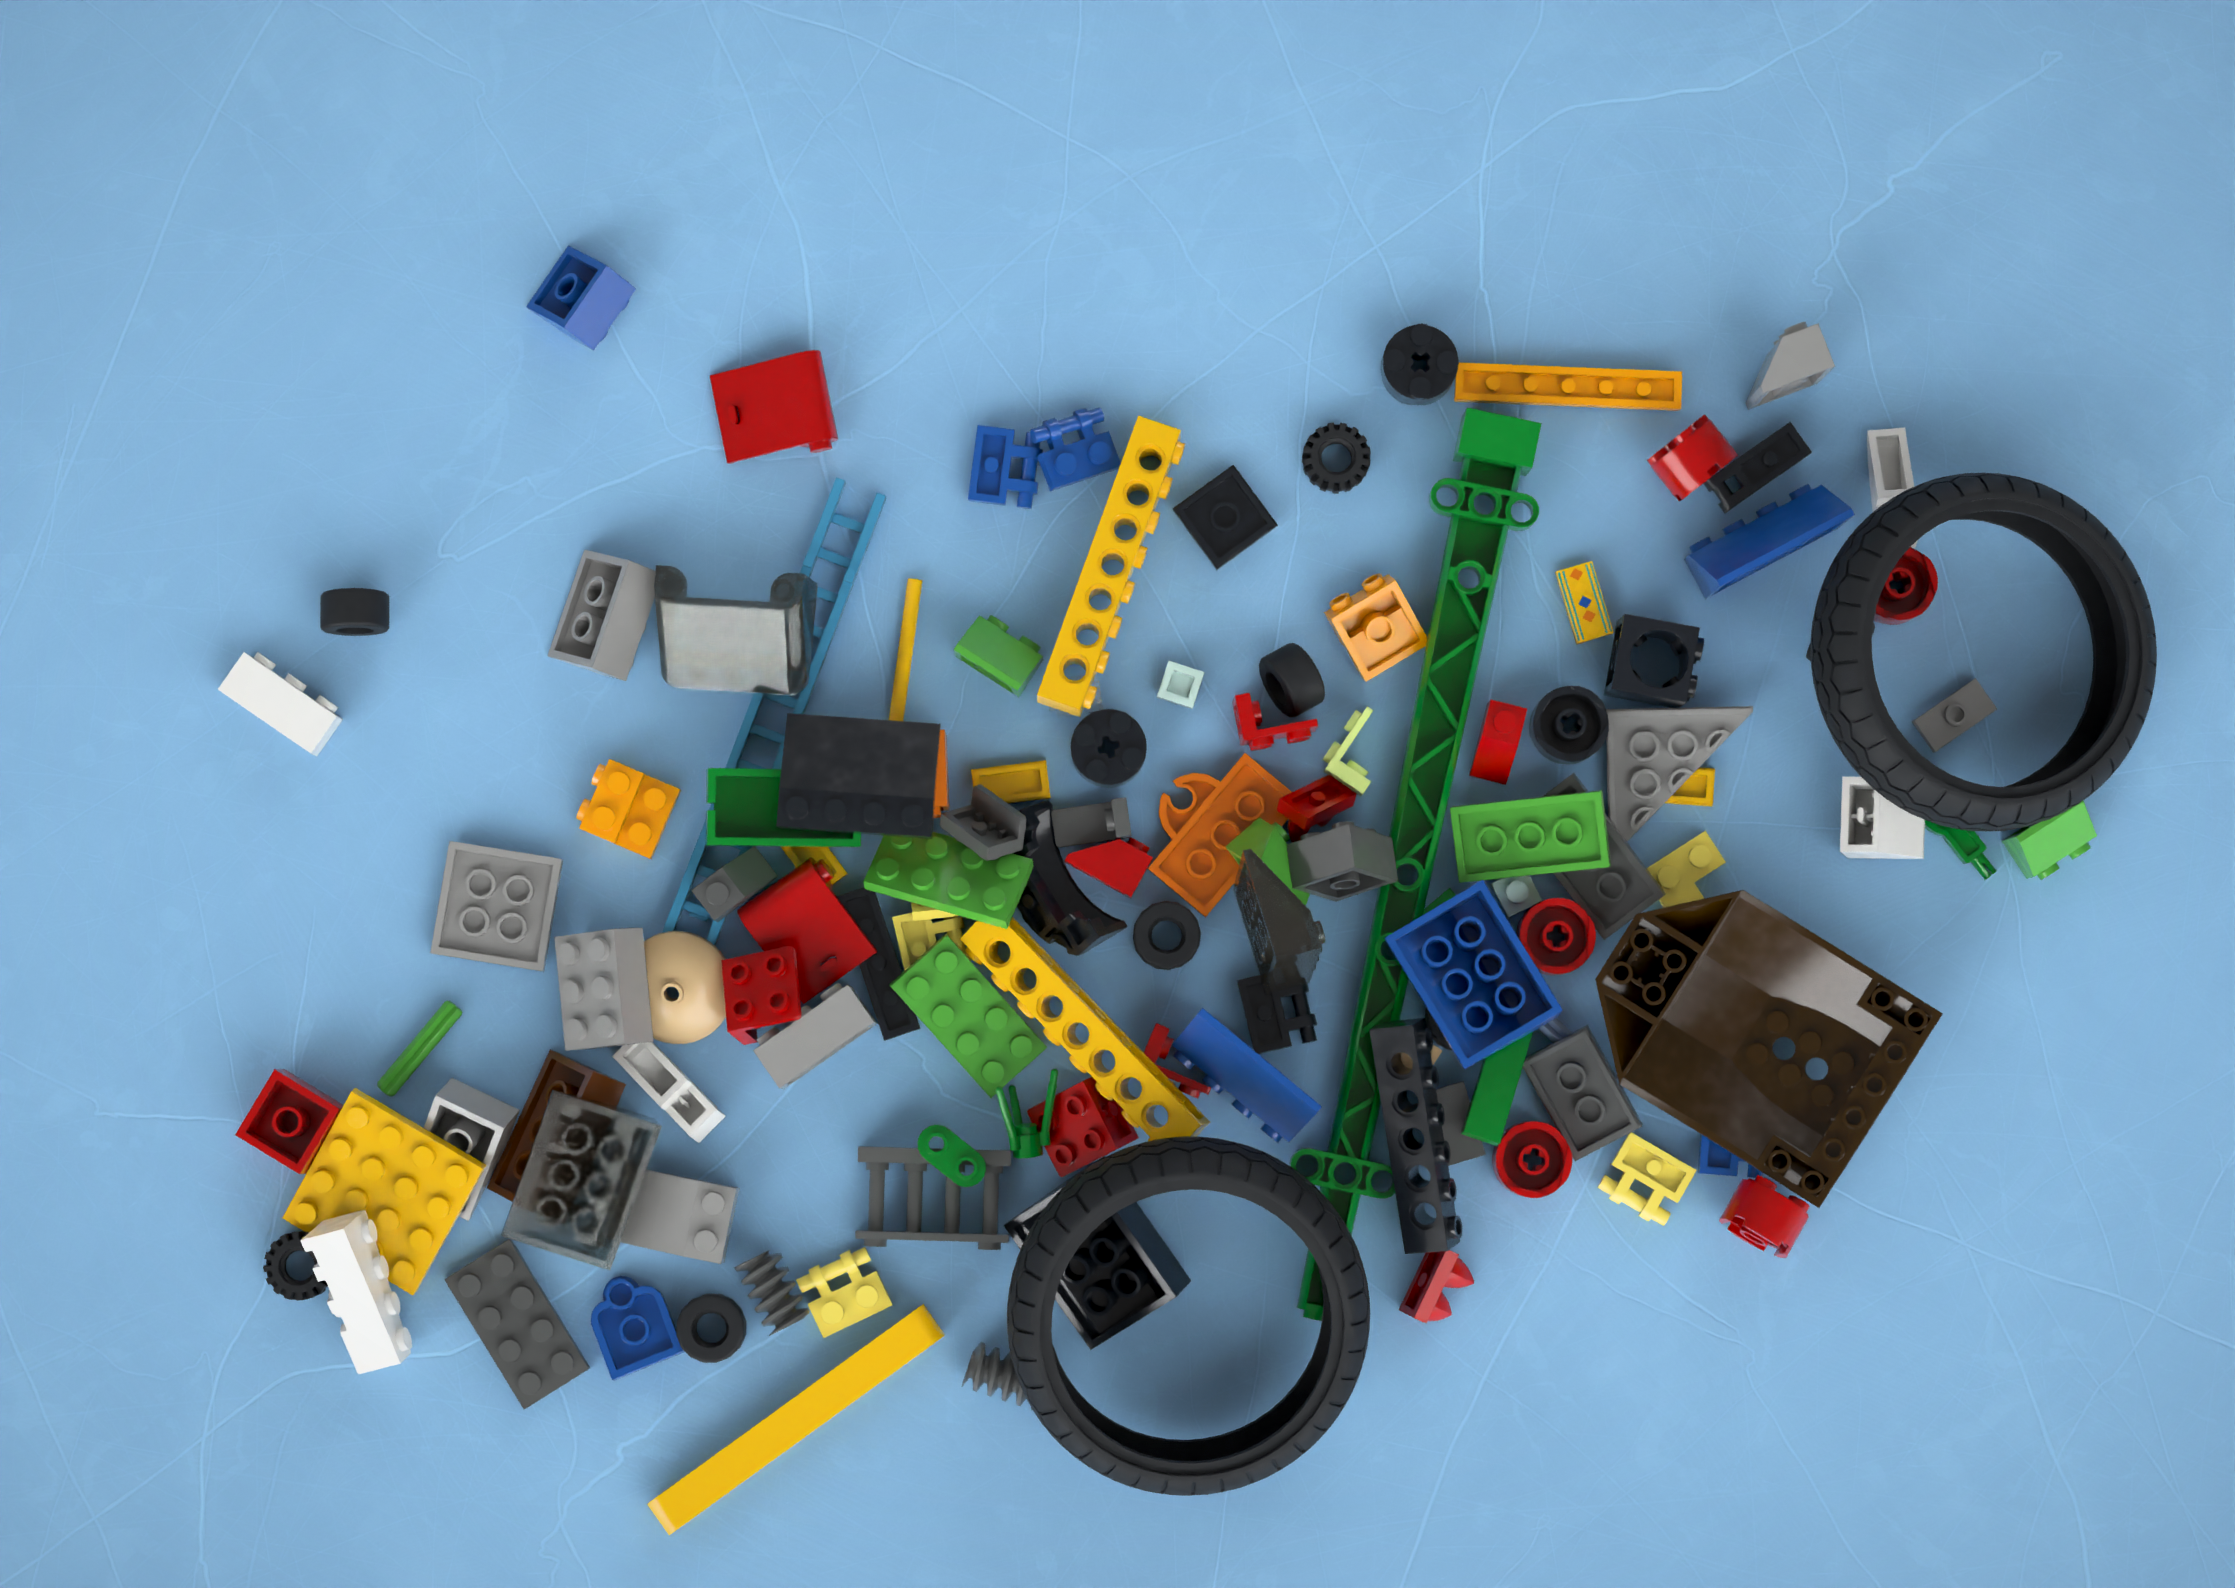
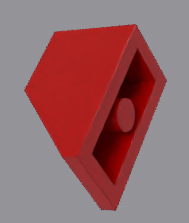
[1469,699,1527,785]
[1064,837,1153,899]

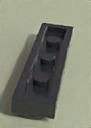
[837,887,921,1041]

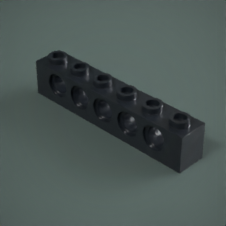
[1369,1018,1462,1254]

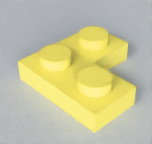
[1647,831,1726,908]

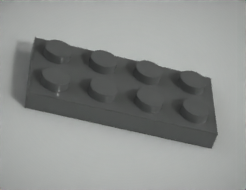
[1544,773,1666,940]
[444,1239,590,1409]

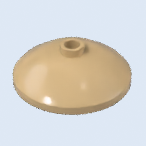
[644,931,726,1044]

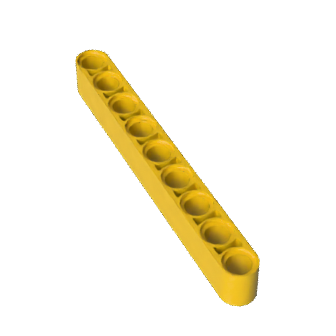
[647,1304,945,1535]

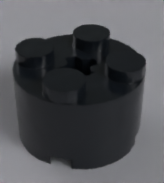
[1381,323,1459,405]
[1529,686,1609,765]
[1071,709,1147,788]

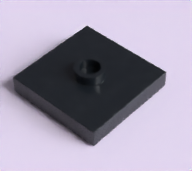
[1172,465,1278,570]

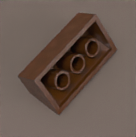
[487,1049,626,1224]

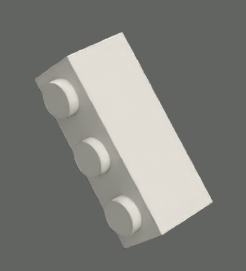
[218,652,343,756]

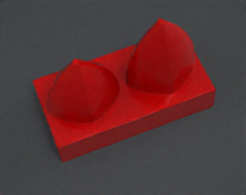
[1277,775,1357,843]
[1399,1250,1474,1323]

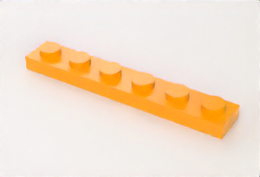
[1454,362,1682,411]

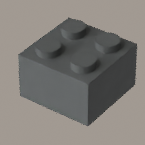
[1287,821,1398,902]

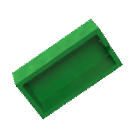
[705,768,861,847]

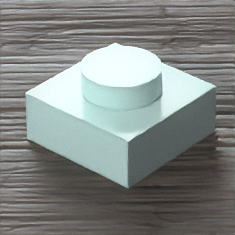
[1157,661,1204,709]
[1490,875,1542,918]

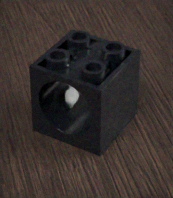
[1604,614,1704,708]

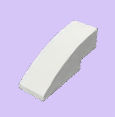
[1867,427,1918,549]
[612,1042,726,1143]

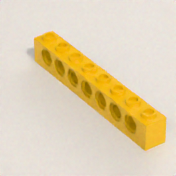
[1037,415,1185,717]
[960,917,1210,1141]

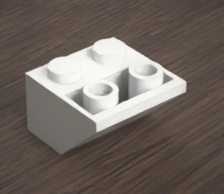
[1840,777,1925,859]

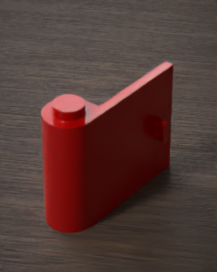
[710,350,838,464]
[737,857,877,1004]

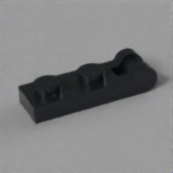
[1703,422,1812,514]

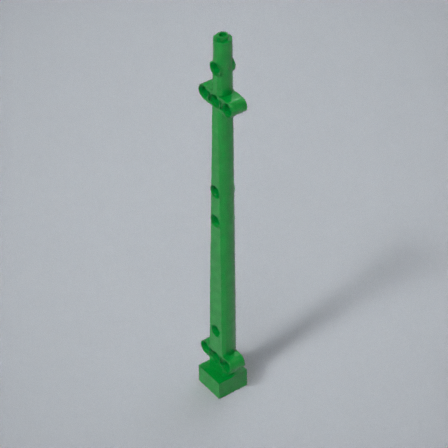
[1289,408,1542,1321]

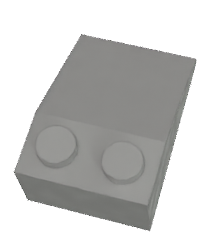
[423,1078,520,1221]
[612,1166,740,1264]

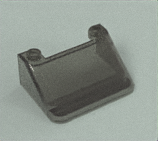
[654,565,818,695]

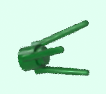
[996,1069,1058,1159]

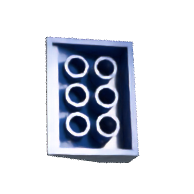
[1684,484,1855,599]
[1384,880,1563,1070]
[1171,1008,1322,1143]

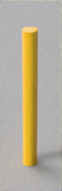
[888,578,922,721]

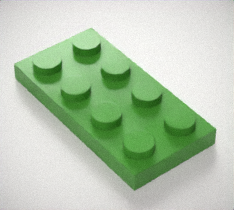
[1450,790,1611,883]
[863,832,1033,929]
[889,934,1047,1098]

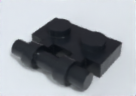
[1237,967,1317,1054]

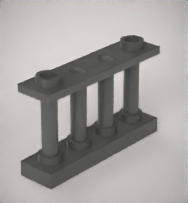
[855,1146,1012,1250]

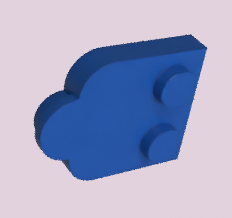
[591,1276,685,1381]

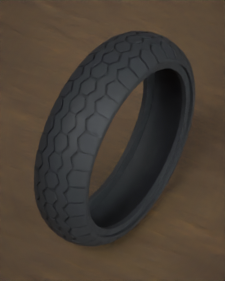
[1810,473,2157,831]
[1007,1136,1370,1496]

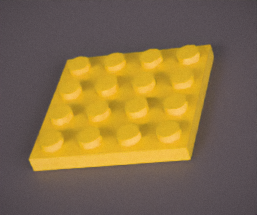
[282,1088,487,1295]

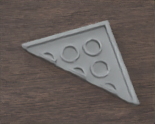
[1606,706,1753,842]

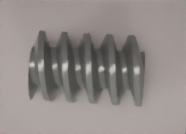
[734,1251,810,1336]
[961,1342,1032,1410]

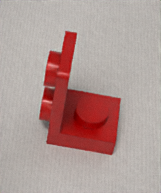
[1143,1023,1211,1099]

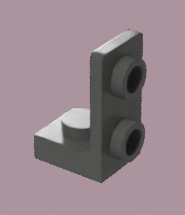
[1051,797,1131,848]

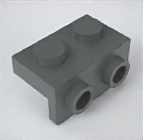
[940,784,1026,861]

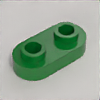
[918,1125,986,1187]

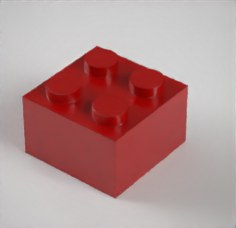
[235,1069,343,1174]

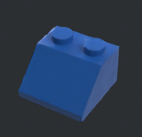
[526,245,636,350]

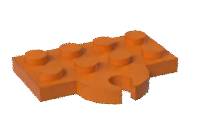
[1148,753,1292,918]

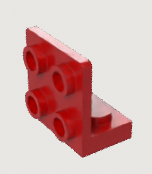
[1232,693,1318,751]
[721,946,802,1045]
[1027,1077,1139,1177]

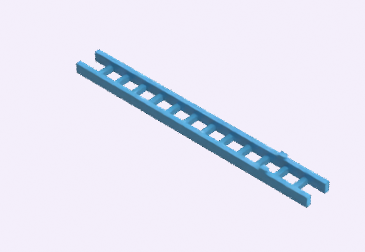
[662,477,886,946]

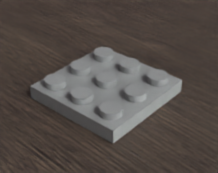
[430,841,563,972]

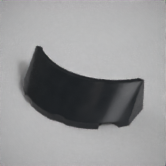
[1012,800,1128,956]

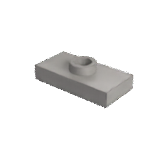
[1912,678,1997,753]

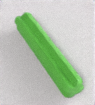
[377,1001,462,1097]

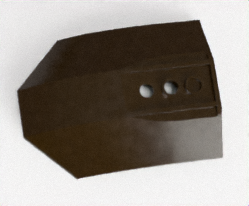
[1595,890,1943,1208]

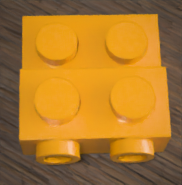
[1324,573,1427,682]
[576,759,681,860]

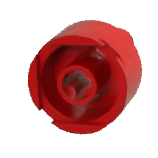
[1647,414,1738,502]
[1874,547,1938,625]
[1516,898,1596,975]
[1492,1121,1572,1198]
[1719,1175,1810,1258]

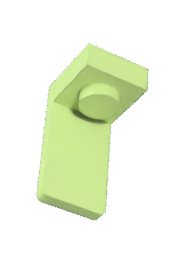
[1322,706,1374,796]

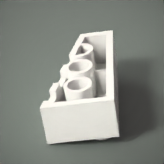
[300,1210,412,1374]

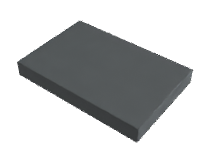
[1523,1025,1643,1161]

